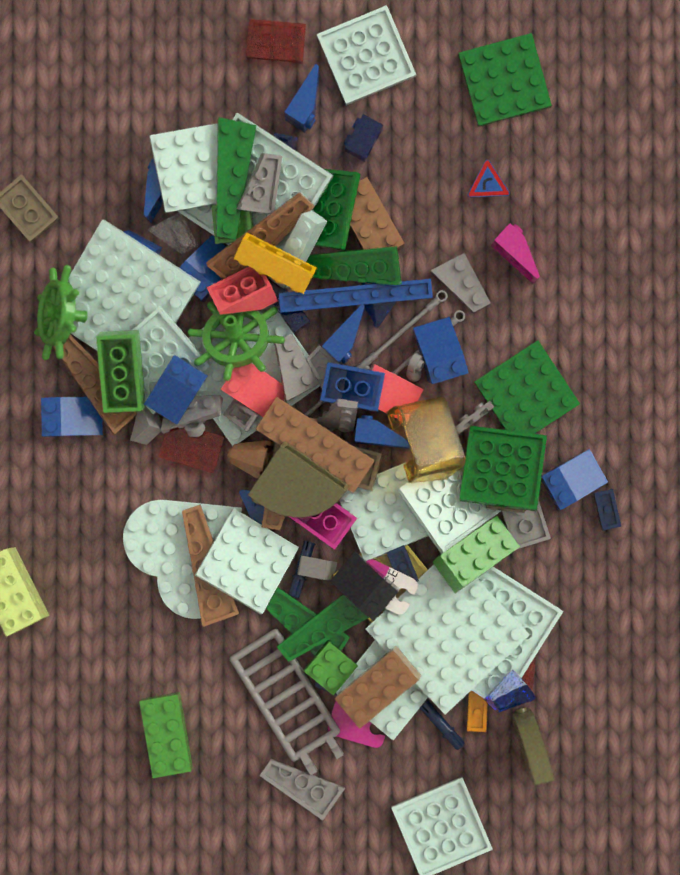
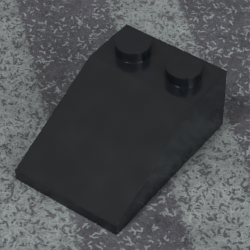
[330,552,399,621]

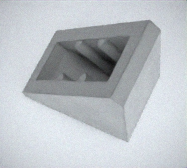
[223,399,258,432]
[130,406,162,445]
[297,555,337,581]

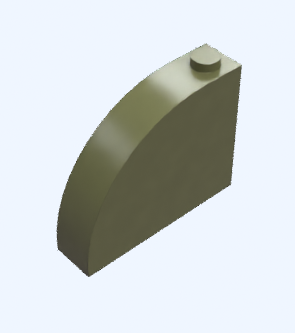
[248,442,349,517]
[511,707,554,785]

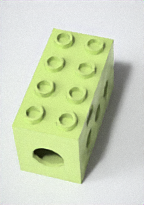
[0,547,50,636]

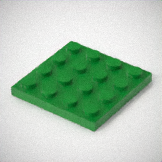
[458,33,552,127]
[312,169,360,250]
[474,340,580,434]
[459,426,547,511]

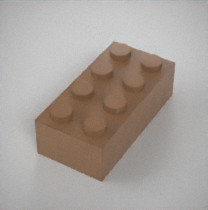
[350,177,405,250]
[334,646,421,729]

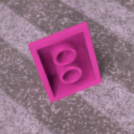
[491,223,540,284]
[288,503,357,550]

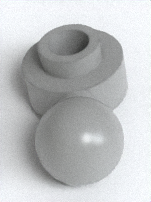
[406,353,425,382]
[185,421,206,437]

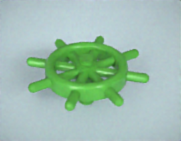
[34,265,88,360]
[187,302,285,381]

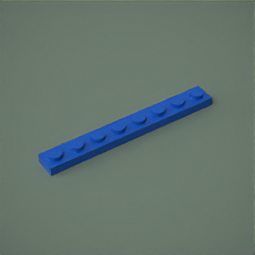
[278,279,433,313]

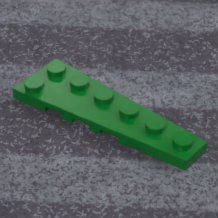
[216,117,256,240]
[306,246,402,285]
[266,587,350,656]
[277,594,386,662]

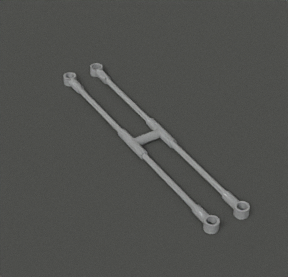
[304,290,465,432]

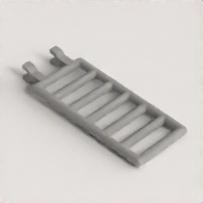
[229,629,344,776]

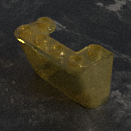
[387,396,466,483]

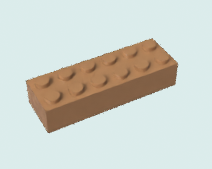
[256,397,375,493]

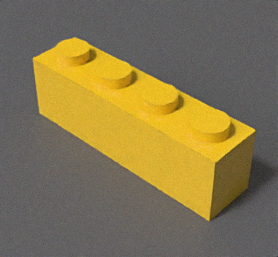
[234,233,317,294]

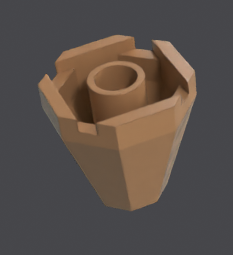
[228,440,275,479]

